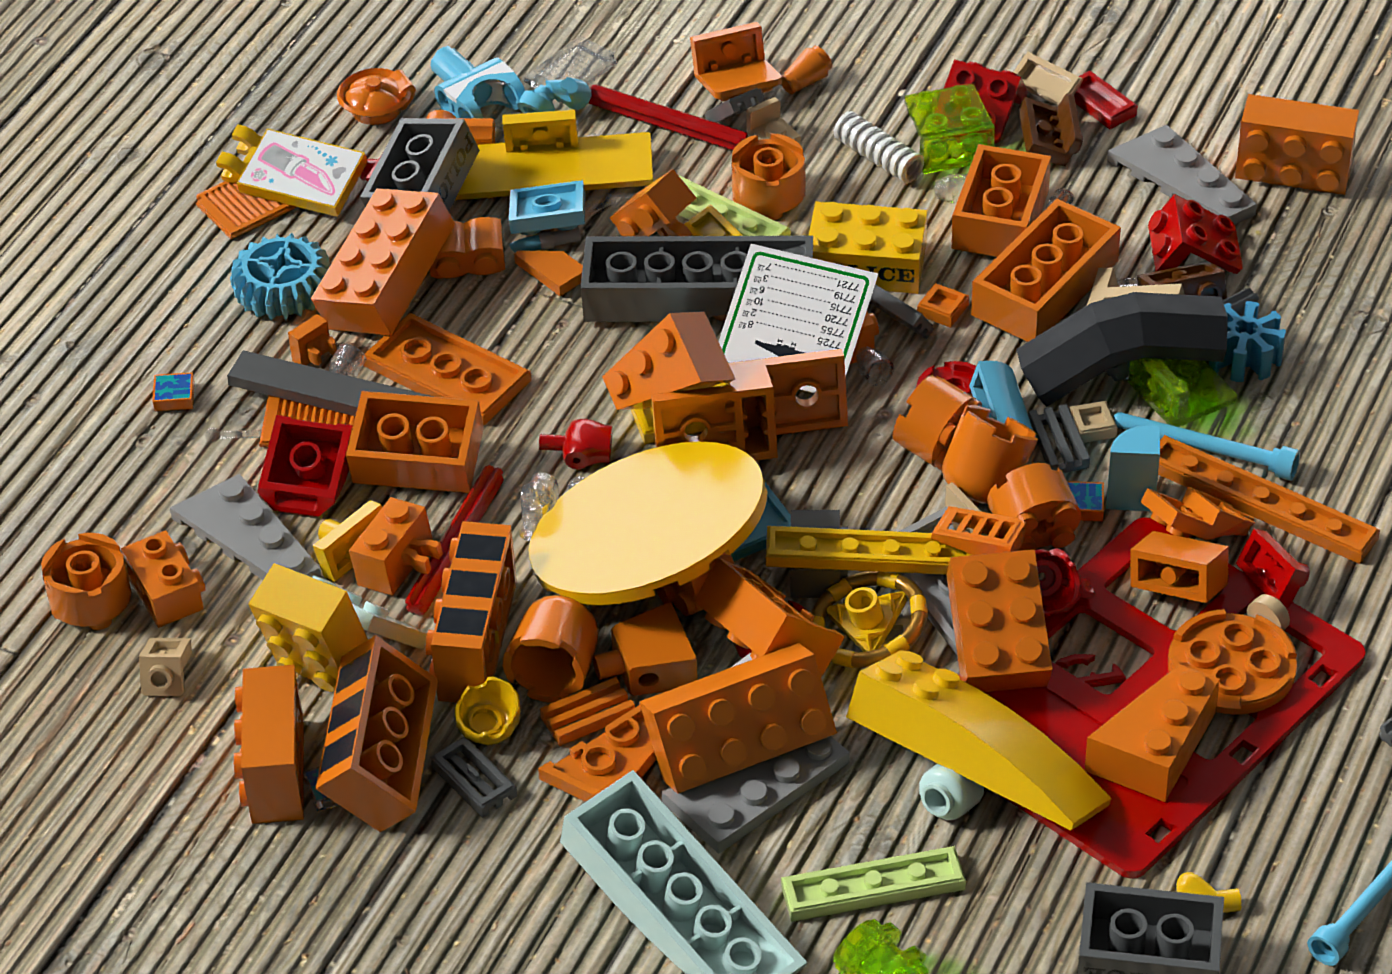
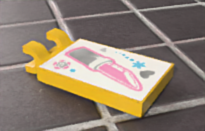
[216,124,368,217]

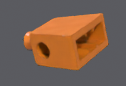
[593,602,698,696]

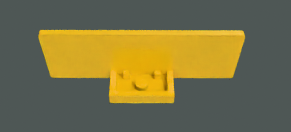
[455,110,653,201]

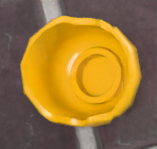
[455,676,520,745]

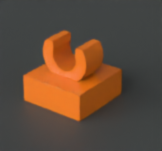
[288,314,337,365]

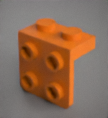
[690,22,782,101]

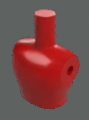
[539,419,613,470]

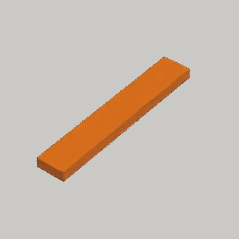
[1158,435,1380,564]

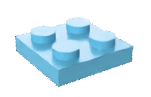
[509,180,585,235]

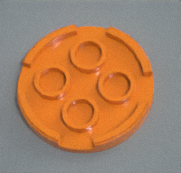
[1168,609,1297,714]

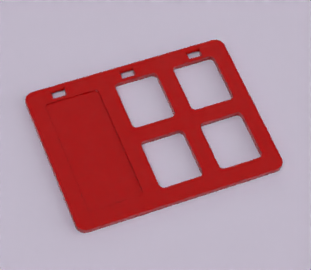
[959,517,1365,879]

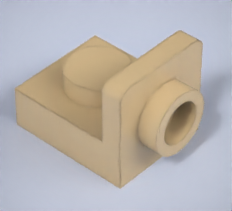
[746,97,801,145]
[139,638,192,696]

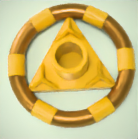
[811,571,928,668]

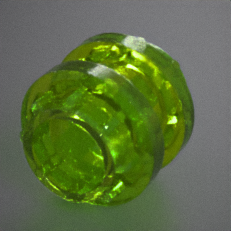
[833,919,929,974]

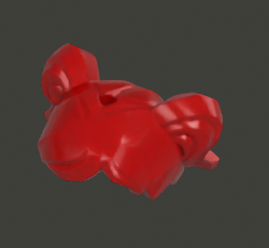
[1035,548,1096,617]

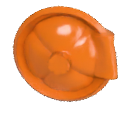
[337,68,416,125]

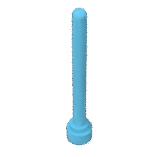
[1113,412,1300,481]
[1307,860,1392,966]

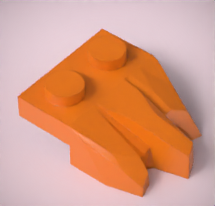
[1141,486,1255,540]

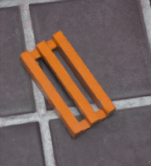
[540,677,635,746]

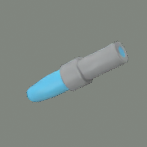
[509,227,581,252]

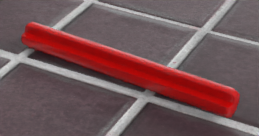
[588,84,749,151]
[405,465,504,616]

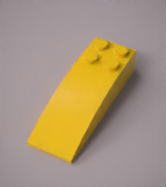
[846,650,1111,831]

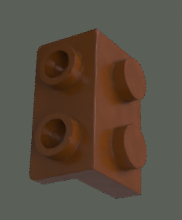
[1018,93,1083,167]

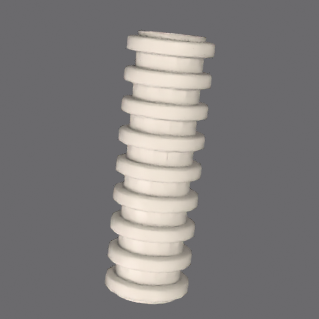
[834,111,924,184]

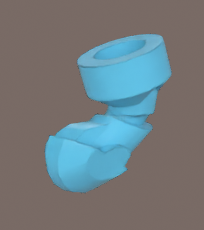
[517,77,591,113]

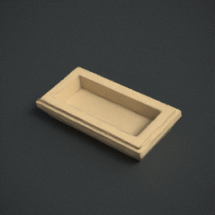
[1013,52,1083,106]

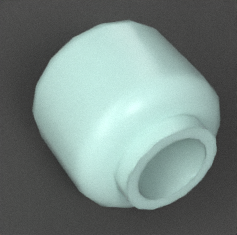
[919,763,984,820]

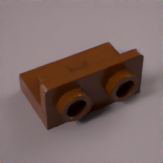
[1137,261,1227,301]

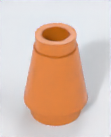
[781,46,832,94]

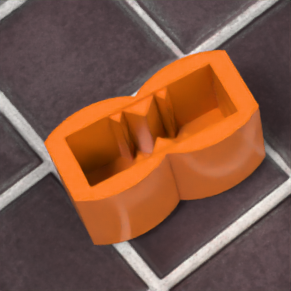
[430,217,505,278]

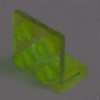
[904,84,995,174]
[1128,358,1237,427]

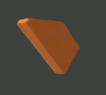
[514,251,583,296]

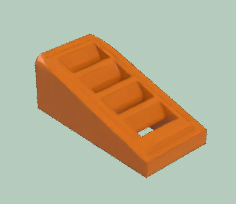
[931,506,1027,555]

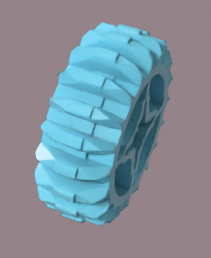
[230,233,331,320]

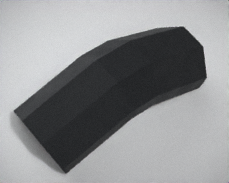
[1016,292,1228,407]

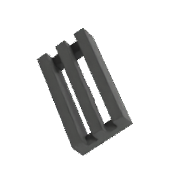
[704,88,765,123]
[869,284,934,339]
[1028,404,1090,473]
[430,736,517,818]

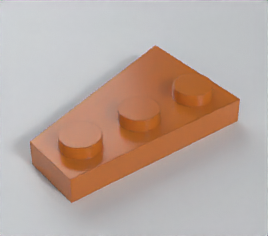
[538,704,657,802]

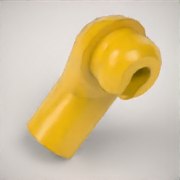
[1176,872,1242,913]

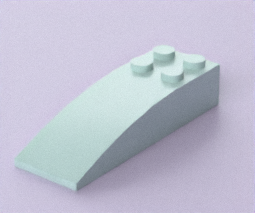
[560,770,807,974]

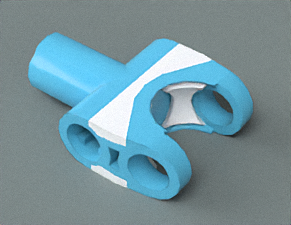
[430,46,525,118]

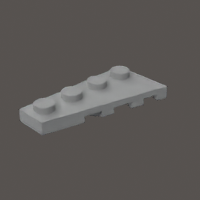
[662,736,850,854]

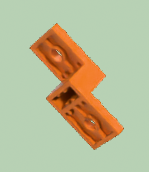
[651,349,848,461]

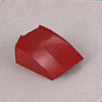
[258,415,353,517]

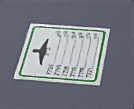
[719,244,878,393]

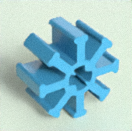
[1208,301,1286,382]

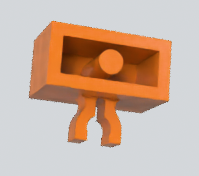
[610,169,696,236]
[349,497,443,595]

